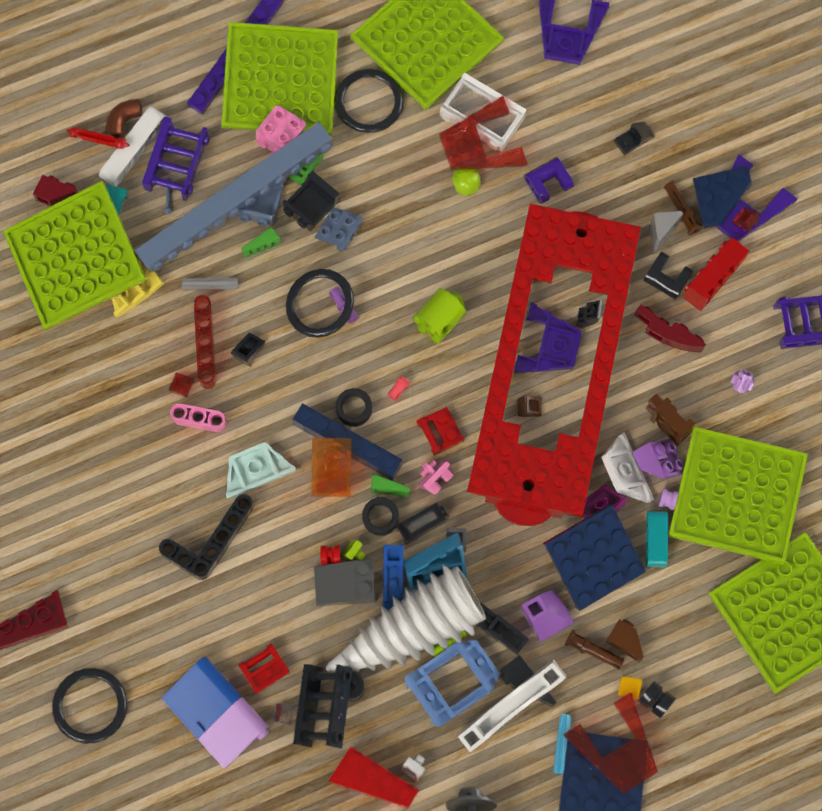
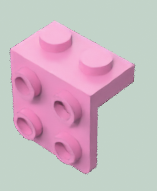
[256,105,306,153]

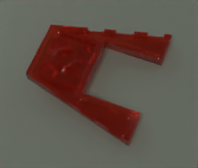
[439,96,528,170]
[563,692,658,794]

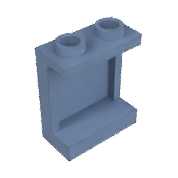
[237,170,285,226]

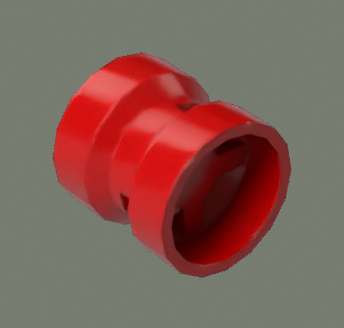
[320,545,341,565]

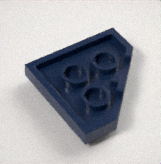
[693,166,752,229]

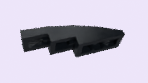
[476,603,529,655]

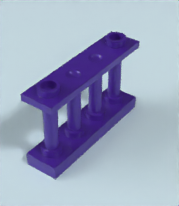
[142,117,210,201]
[773,295,822,349]

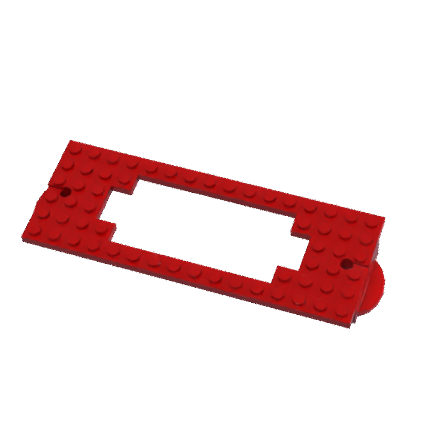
[467,204,641,527]

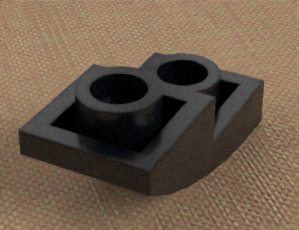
[576,300,603,328]

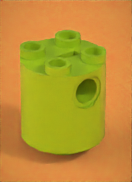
[412,288,467,344]

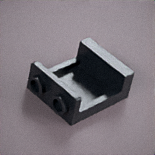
[282,171,340,231]

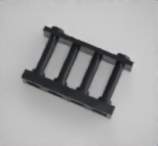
[293,664,353,749]

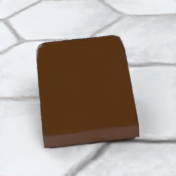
[517,395,542,417]

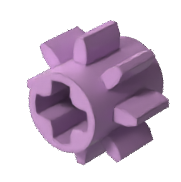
[730,369,755,393]

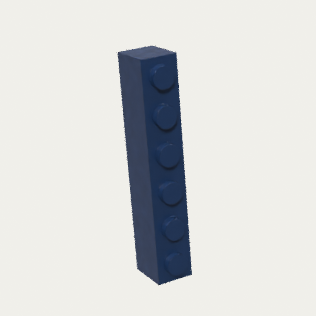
[292,403,402,481]

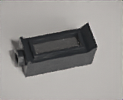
[396,502,447,545]

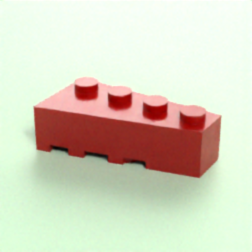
[683,238,750,311]
[329,746,419,809]

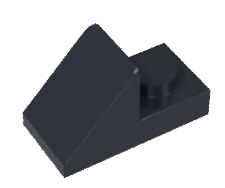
[614,122,655,156]
[231,332,265,367]

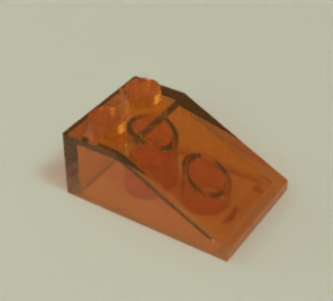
[311,438,351,498]

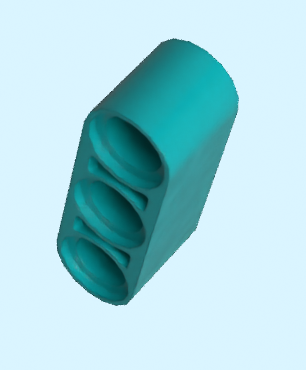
[646,511,668,567]

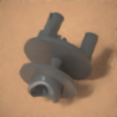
[446,787,497,811]

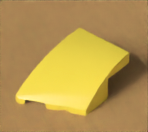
[111,257,164,317]

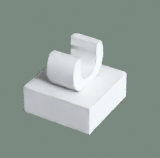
[401,755,425,782]

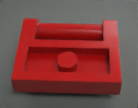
[416,407,464,455]
[238,643,290,694]

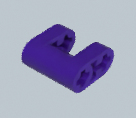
[524,157,574,204]

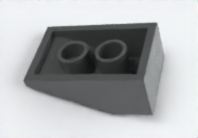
[314,560,375,606]

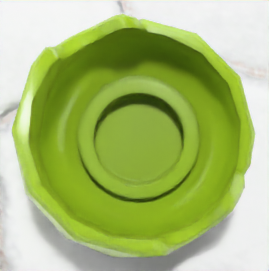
[452,165,481,196]

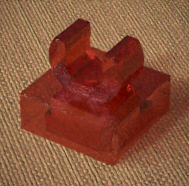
[733,208,760,233]
[169,372,194,398]

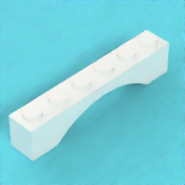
[458,659,566,752]

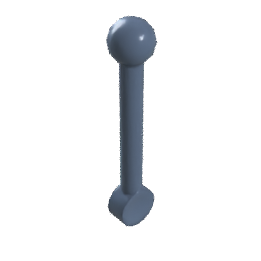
[164,178,172,214]

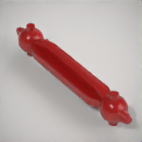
[67,127,130,149]

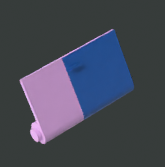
[161,656,269,769]

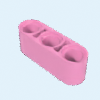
[170,404,227,432]

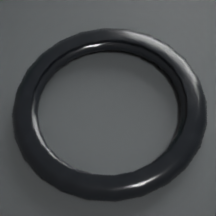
[334,69,404,133]
[286,269,354,338]
[52,668,128,744]

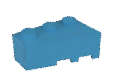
[403,532,468,590]

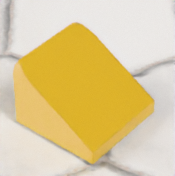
[618,676,642,700]

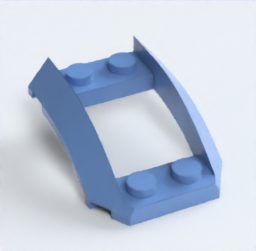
[405,640,500,727]

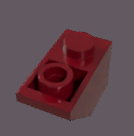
[33,174,78,206]

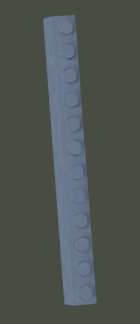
[134,122,333,273]

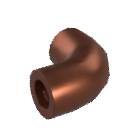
[105,98,142,139]

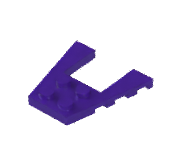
[538,0,610,65]
[715,154,797,242]

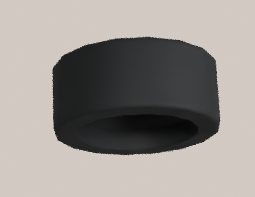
[336,388,372,427]
[362,497,399,536]

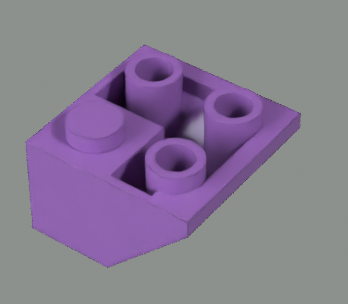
[632,439,684,479]
[520,589,575,643]

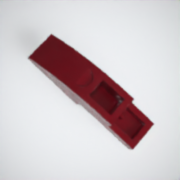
[634,305,706,353]

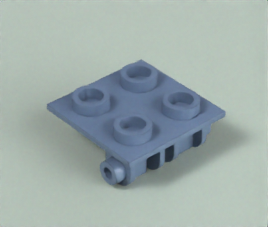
[315,207,363,252]

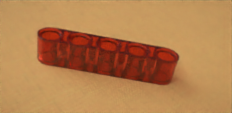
[194,295,217,389]

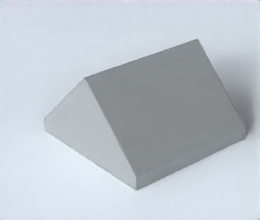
[649,211,683,253]

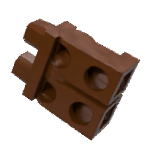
[646,394,696,446]

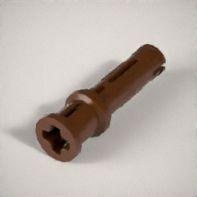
[664,181,703,235]
[565,629,624,670]

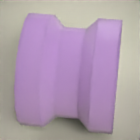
[658,488,678,511]

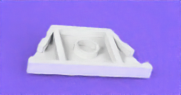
[601,432,654,503]

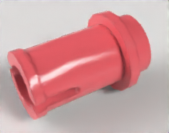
[387,376,410,401]

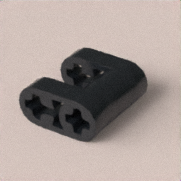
[643,251,694,300]

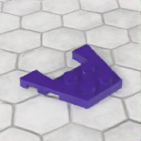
[514,302,582,373]

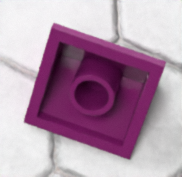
[583,484,627,518]

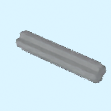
[182,278,238,290]

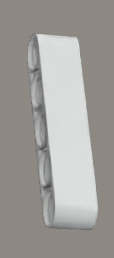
[99,106,167,187]

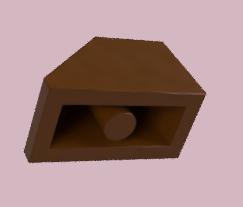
[606,619,644,663]

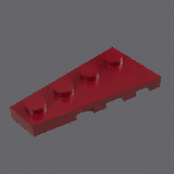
[0,590,68,650]

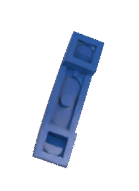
[383,545,404,610]

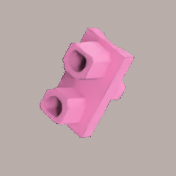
[418,460,454,495]

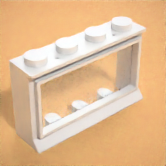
[440,73,526,152]

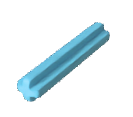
[553,714,571,774]

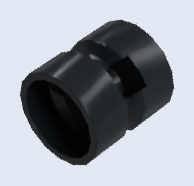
[348,673,365,702]
[638,681,676,718]

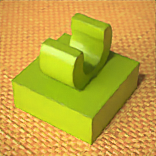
[341,540,366,561]

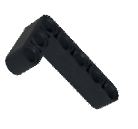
[159,494,253,580]

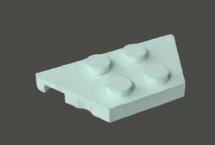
[226,442,296,500]

